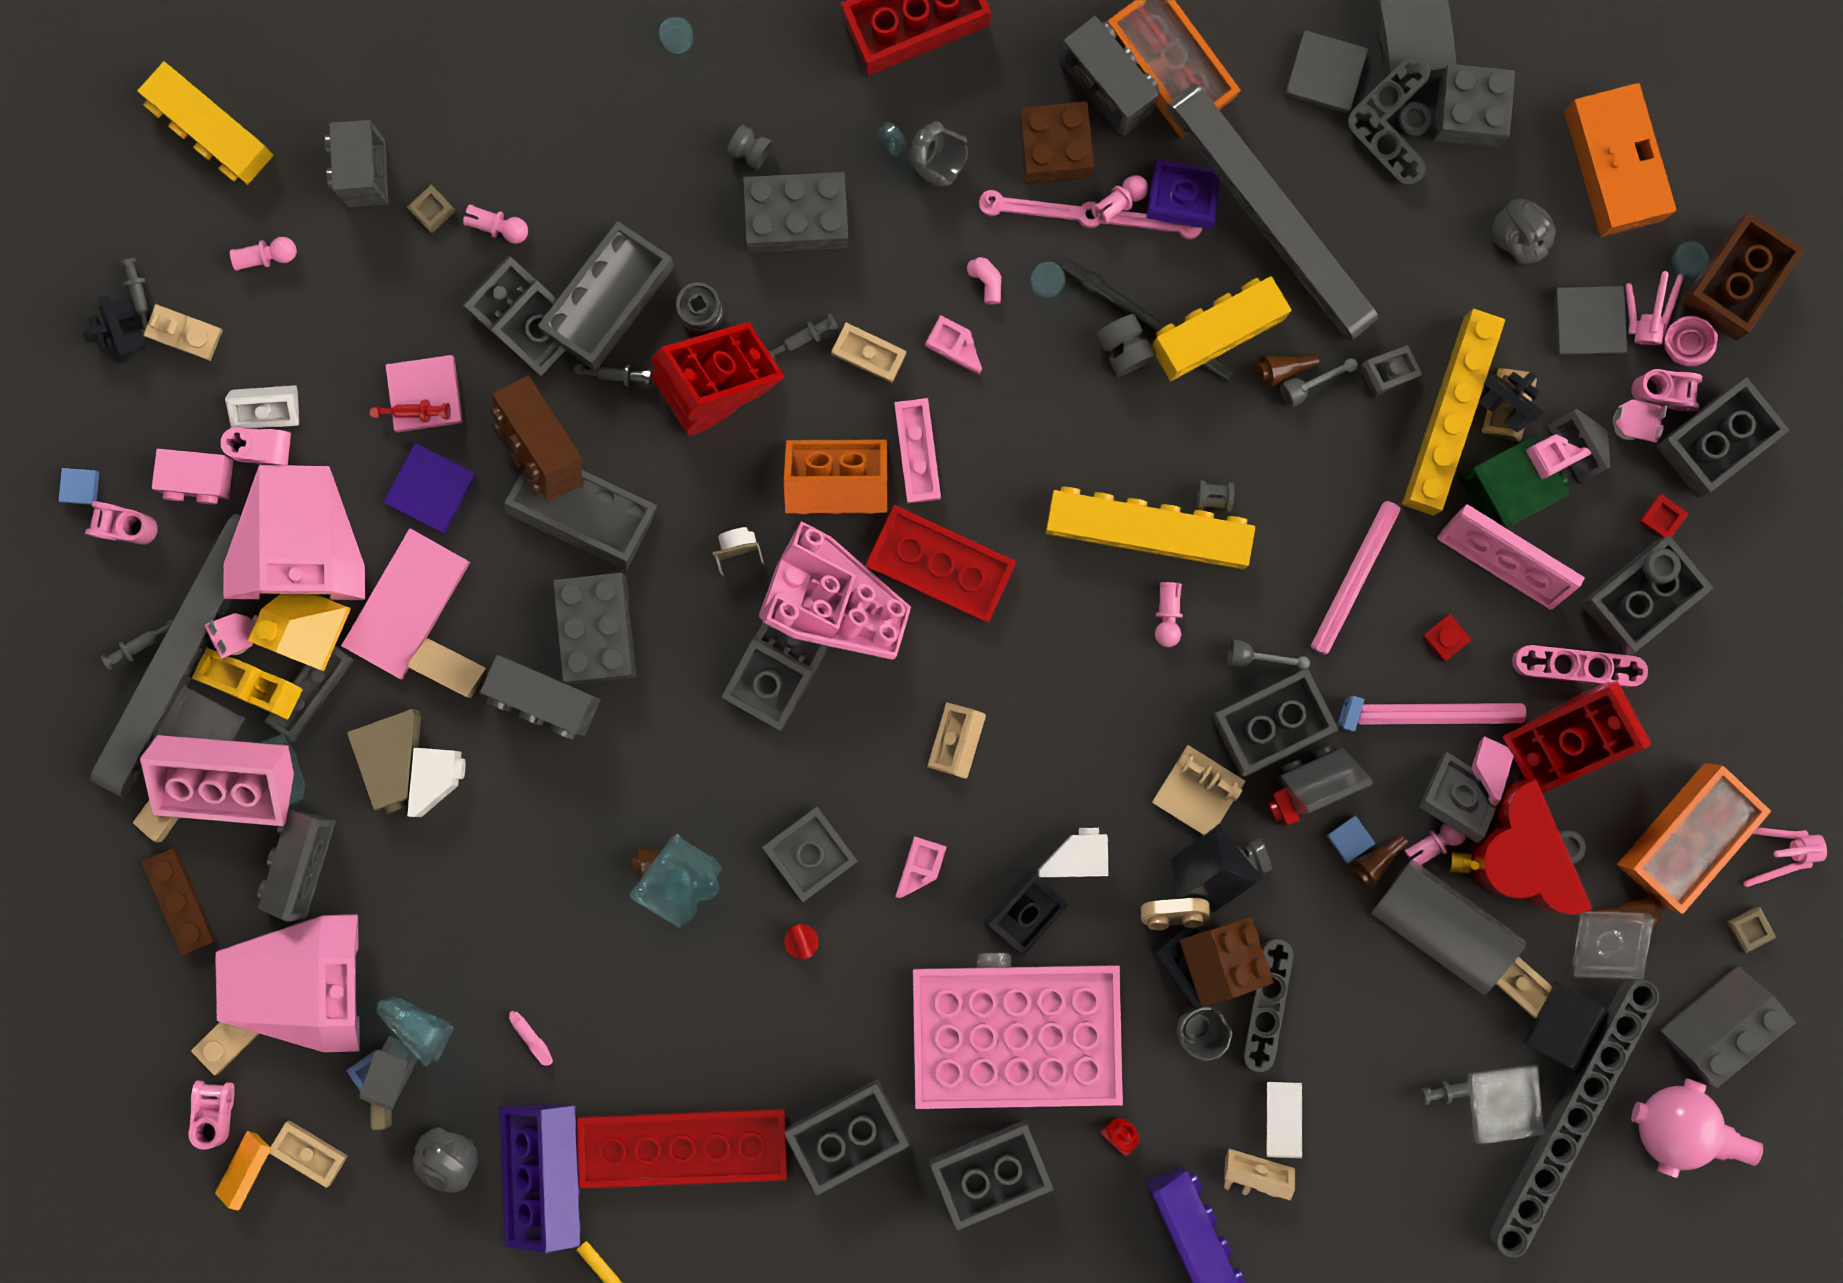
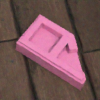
[925,315,982,375]
[1525,434,1592,480]
[1471,736,1514,806]
[895,836,947,898]

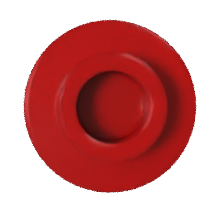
[784,924,819,961]
[1100,1118,1139,1157]

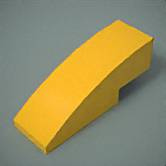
[192,648,303,720]

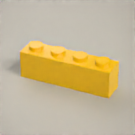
[138,61,274,185]
[1151,276,1292,381]

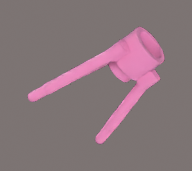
[1625,271,1684,345]
[1743,827,1827,887]

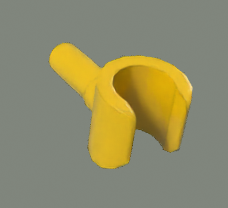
[1450,852,1479,874]

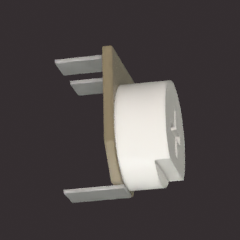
[712,527,764,576]

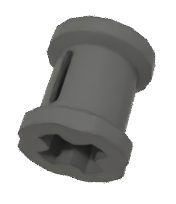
[1197,480,1235,512]

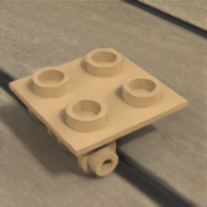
[1152,745,1246,835]

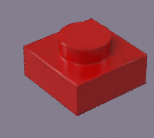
[1638,494,1689,539]
[1422,614,1472,662]
[1267,788,1300,825]

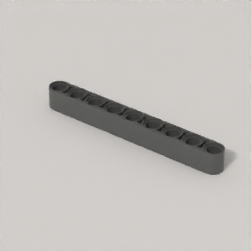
[1166,83,1379,341]
[90,514,241,798]
[1489,979,1659,1258]

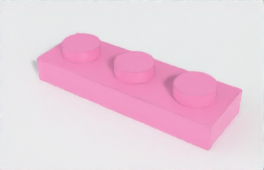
[894,398,941,504]

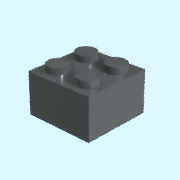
[1434,64,1515,148]
[325,120,389,207]

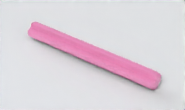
[1311,501,1400,655]
[1358,703,1526,725]

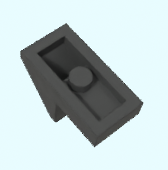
[1360,345,1423,398]
[359,1036,421,1110]

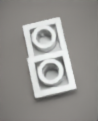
[1267,1082,1302,1158]

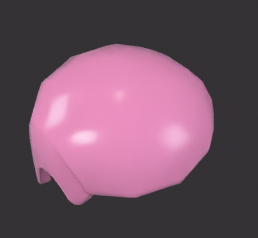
[1664,316,1718,367]

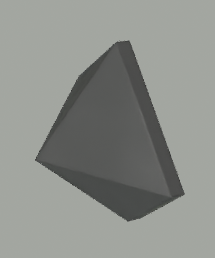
[1547,409,1611,484]

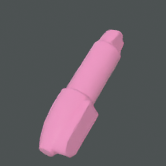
[509,1011,553,1066]

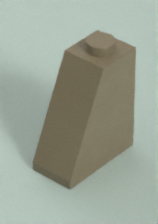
[347,709,421,814]

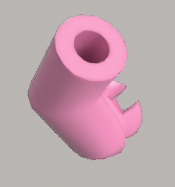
[967,257,1001,305]

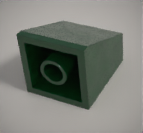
[1458,435,1570,529]

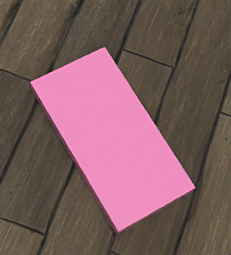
[1437,504,1585,610]
[341,529,470,680]

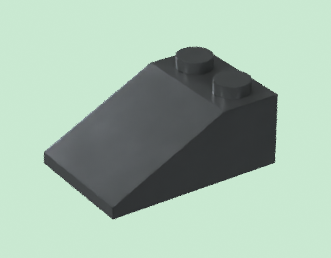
[1275,745,1373,813]

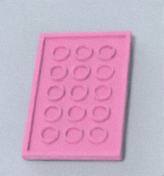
[913,965,1123,1109]

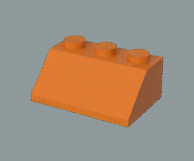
[784,440,887,514]

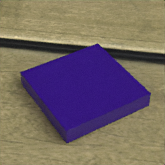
[1146,159,1220,230]
[383,443,477,534]

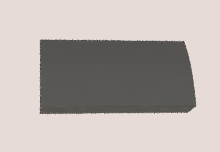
[537,221,674,372]
[504,469,657,571]
[1371,859,1526,996]

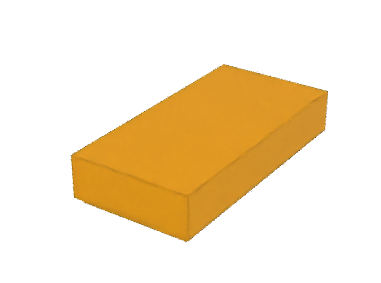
[215,1131,271,1211]

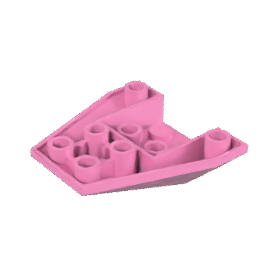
[224,465,365,600]
[759,521,911,660]
[216,914,360,1052]

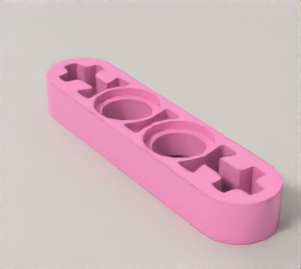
[1512,645,1648,687]

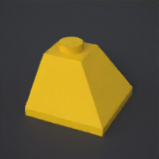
[248,594,351,671]

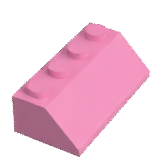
[140,735,294,826]

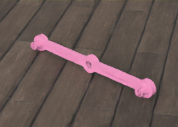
[979,190,1202,240]

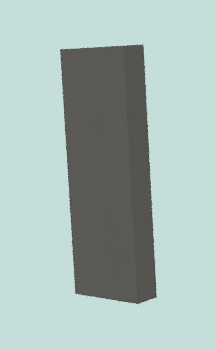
[264,645,355,742]

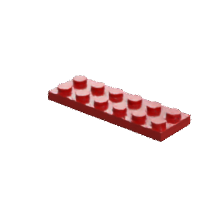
[577,1108,788,1189]

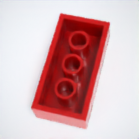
[841,0,991,76]

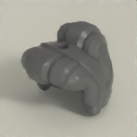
[908,121,968,187]
[1492,199,1557,265]
[413,1127,479,1193]

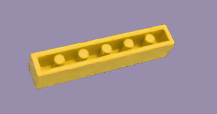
[1402,308,1506,516]
[1045,486,1255,570]

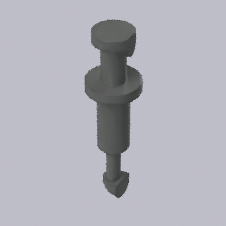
[119,258,149,335]
[768,313,839,361]
[574,364,653,387]
[100,620,174,671]
[1419,1078,1500,1106]

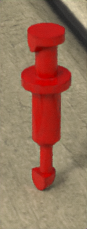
[370,399,451,422]

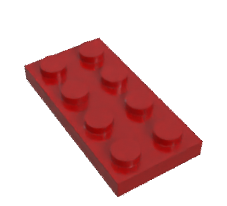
[865,505,1017,623]

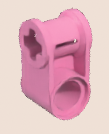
[1631,369,1703,412]
[220,427,291,465]
[85,501,158,544]
[189,1080,235,1150]

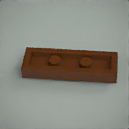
[141,848,217,956]

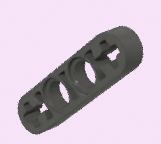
[1242,938,1293,1072]

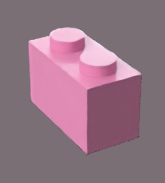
[152,449,234,505]

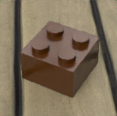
[1019,101,1094,184]
[1179,917,1273,1007]

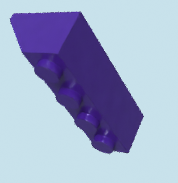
[500,1104,581,1253]
[1146,1166,1246,1283]

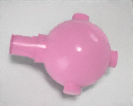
[1631,1078,1763,1178]

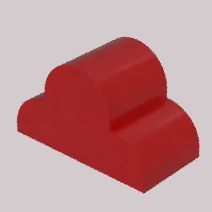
[651,322,785,436]
[1502,681,1652,793]
[1470,780,1592,914]

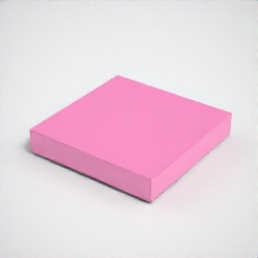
[386,355,463,432]

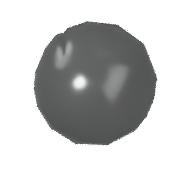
[1176,1006,1232,1062]

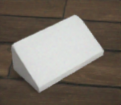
[225,386,299,429]

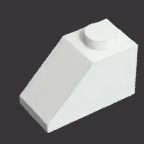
[407,748,466,817]
[1037,828,1108,877]

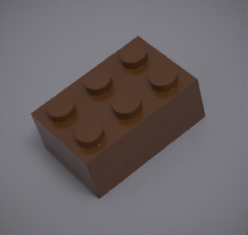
[1680,212,1805,341]
[490,376,582,503]

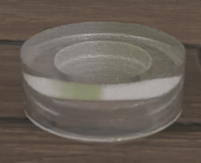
[976,953,1011,968]

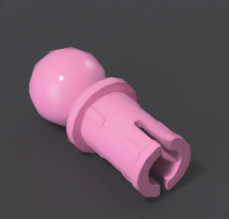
[1092,175,1148,224]
[463,204,528,244]
[230,237,297,271]
[1155,582,1183,648]
[1404,823,1467,865]

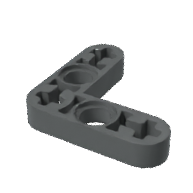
[1348,56,1430,184]

